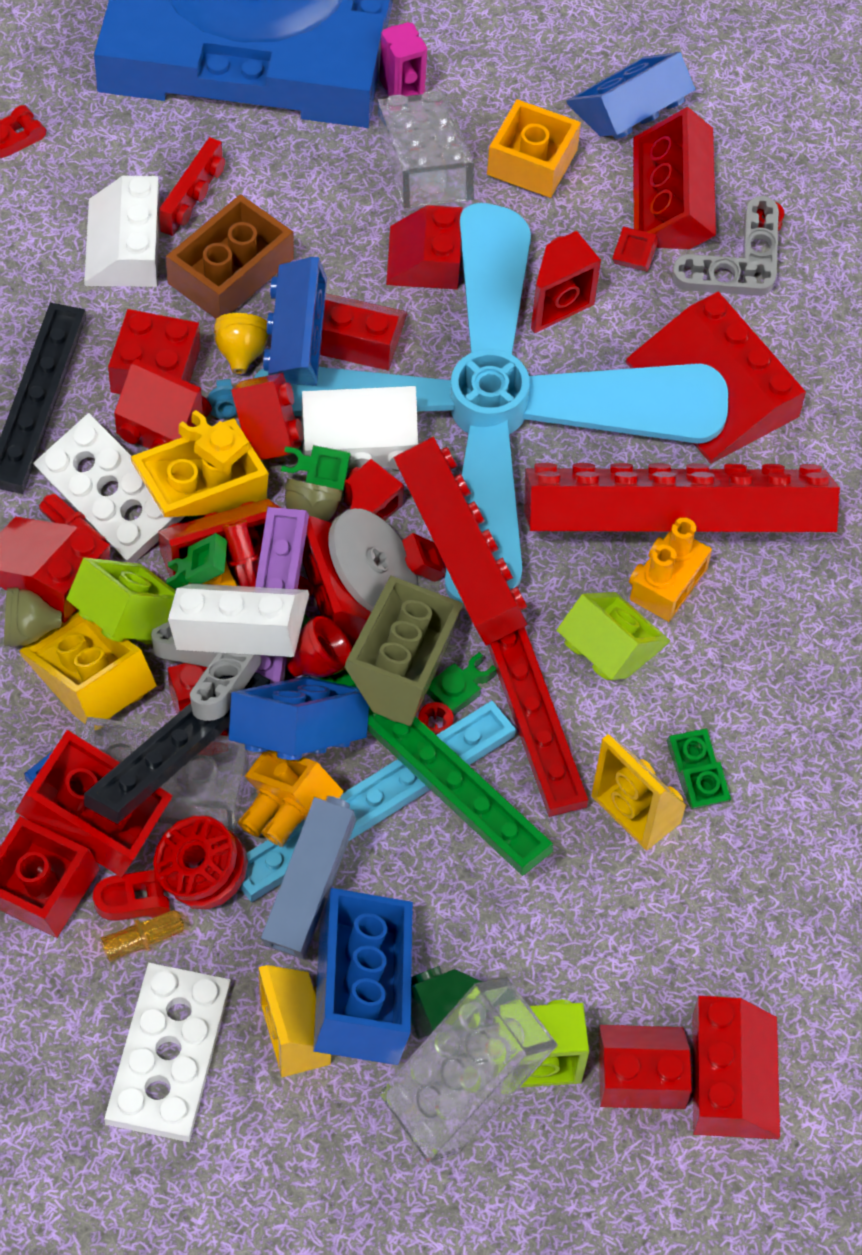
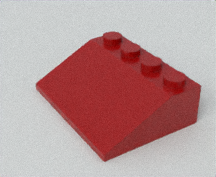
[625,291,806,464]

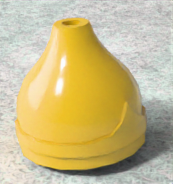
[214,313,269,374]

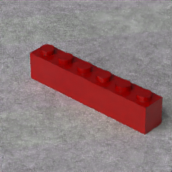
[393,436,528,646]

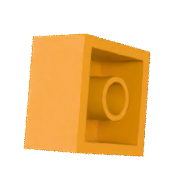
[487,99,581,198]

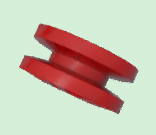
[153,815,248,909]

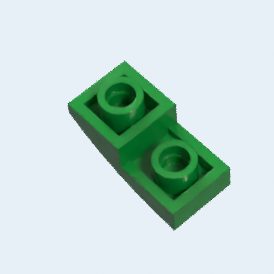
[666,728,731,810]

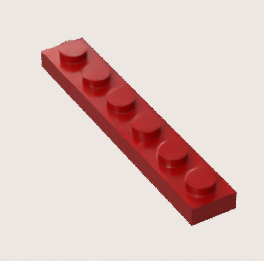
[487,626,588,817]

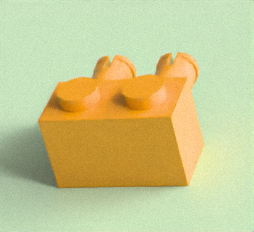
[629,518,712,622]
[237,750,344,847]

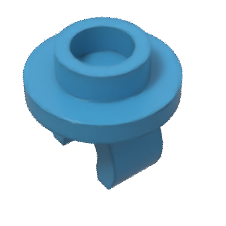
[207,379,238,419]

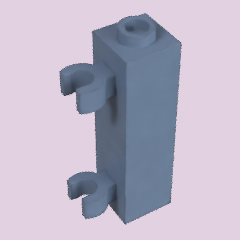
[261,796,357,960]

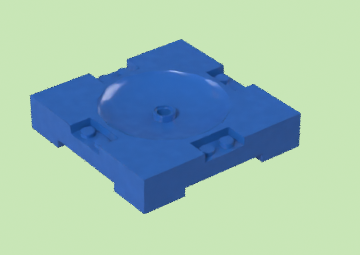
[94,0,393,128]

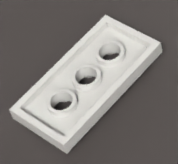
[33,413,185,563]
[104,963,231,1142]

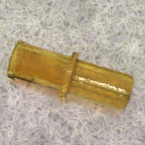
[100,910,185,963]

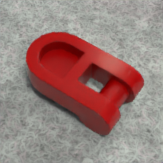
[0,105,47,158]
[93,870,171,921]

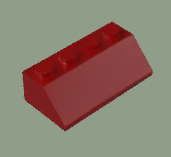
[633,106,716,250]

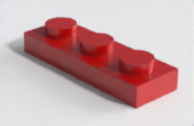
[159,137,225,236]

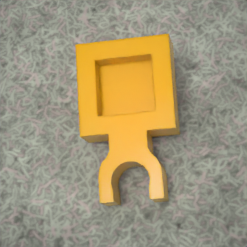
[179,410,249,473]

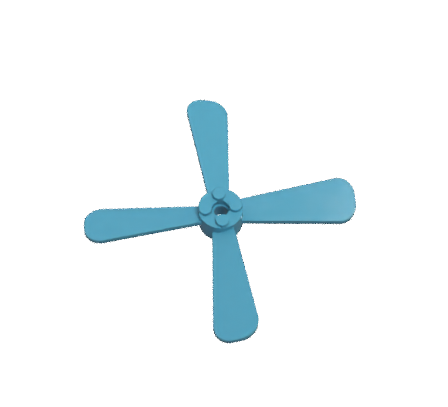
[254,203,728,605]

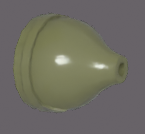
[285,478,343,521]
[4,587,62,647]

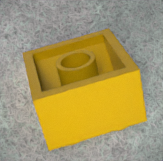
[258,965,331,1078]

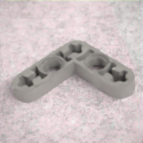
[671,196,779,296]
[151,622,262,721]

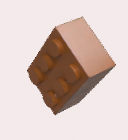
[166,194,294,319]

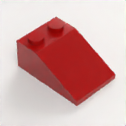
[0,516,110,623]

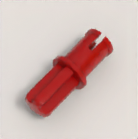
[39,494,107,542]
[222,520,260,587]

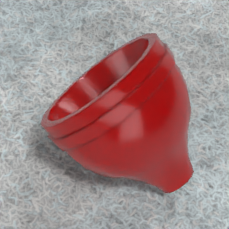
[288,616,352,678]

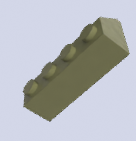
[345,575,464,727]

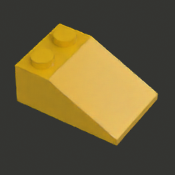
[131,418,269,517]
[19,612,157,729]
[591,734,686,851]

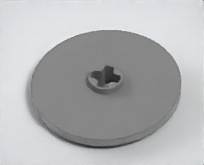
[329,509,417,612]

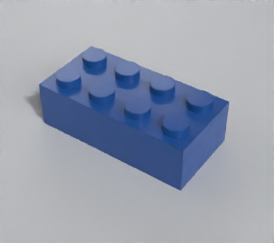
[313,888,413,1065]

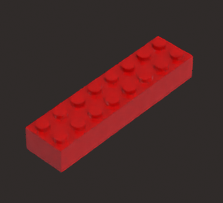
[524,463,840,532]

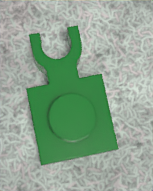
[281,445,350,490]
[166,533,227,589]
[426,652,497,716]

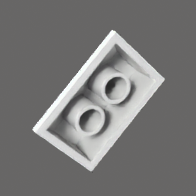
[84,176,160,287]
[302,386,418,470]
[168,583,309,657]

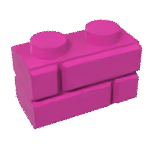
[380,22,427,105]

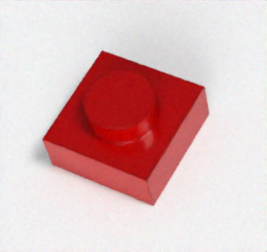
[612,226,659,272]
[402,533,446,582]

